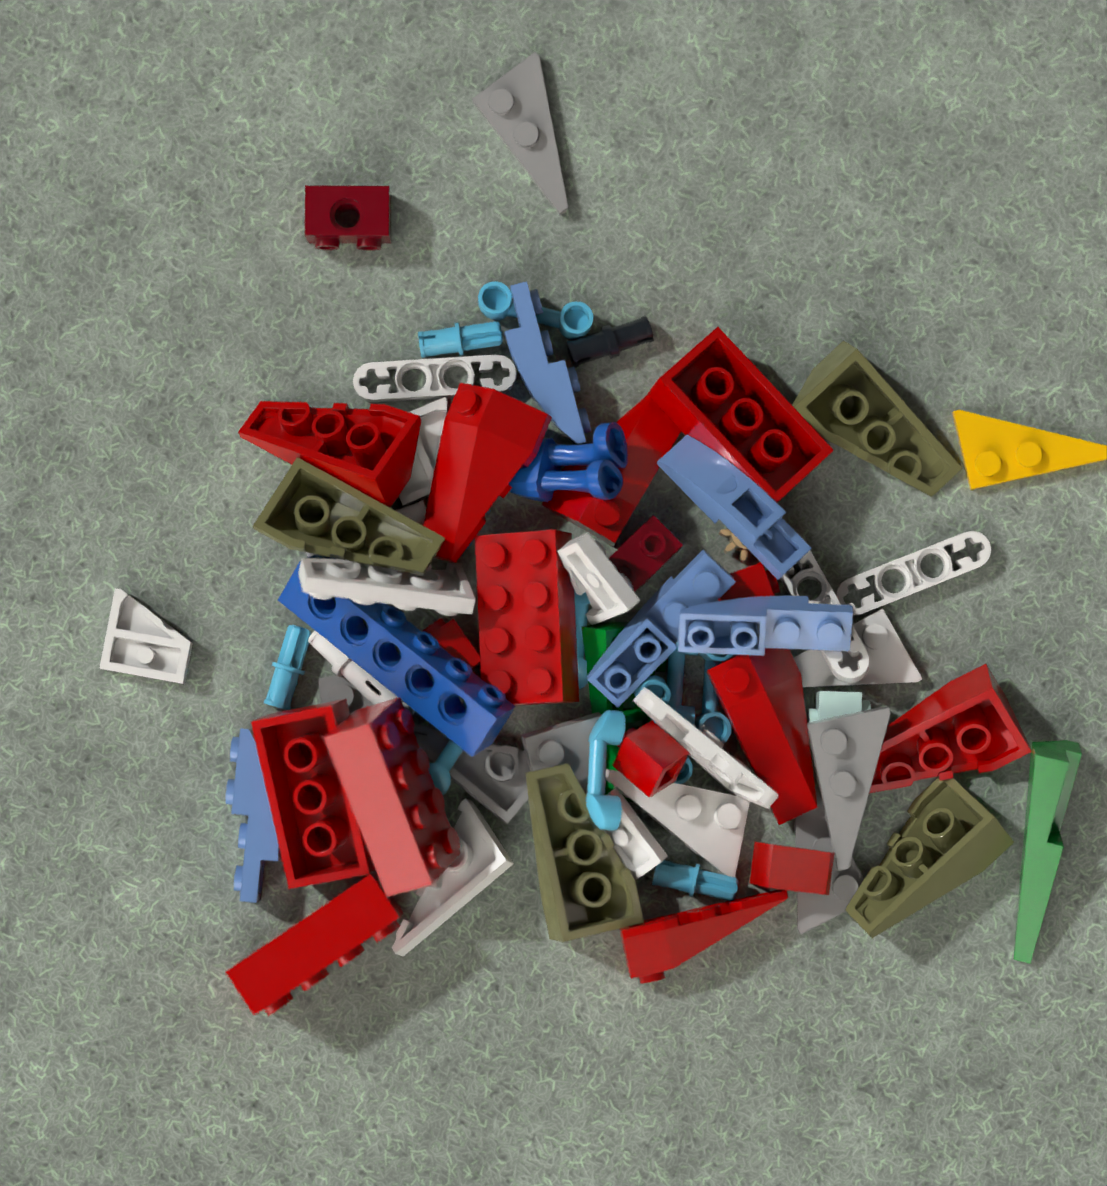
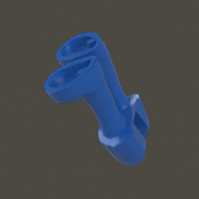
[508,422,628,502]

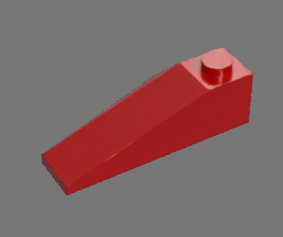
[869,664,1031,794]

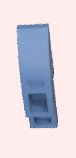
[504,281,591,444]
[656,435,811,580]
[586,549,736,707]
[678,596,853,655]
[225,728,282,903]

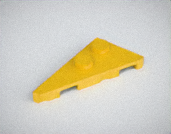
[952,410,1107,490]

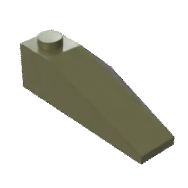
[792,340,963,497]
[253,457,445,575]
[525,763,644,942]
[845,777,1014,938]

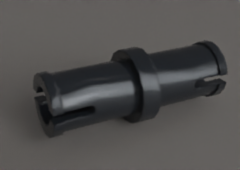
[566,316,654,367]

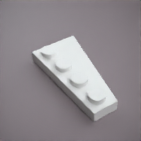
[298,558,476,616]

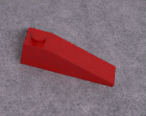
[423,383,552,563]
[541,395,681,547]
[238,401,421,508]
[706,648,817,825]
[619,889,788,984]

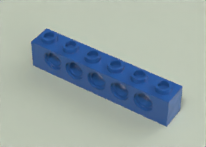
[278,554,516,757]

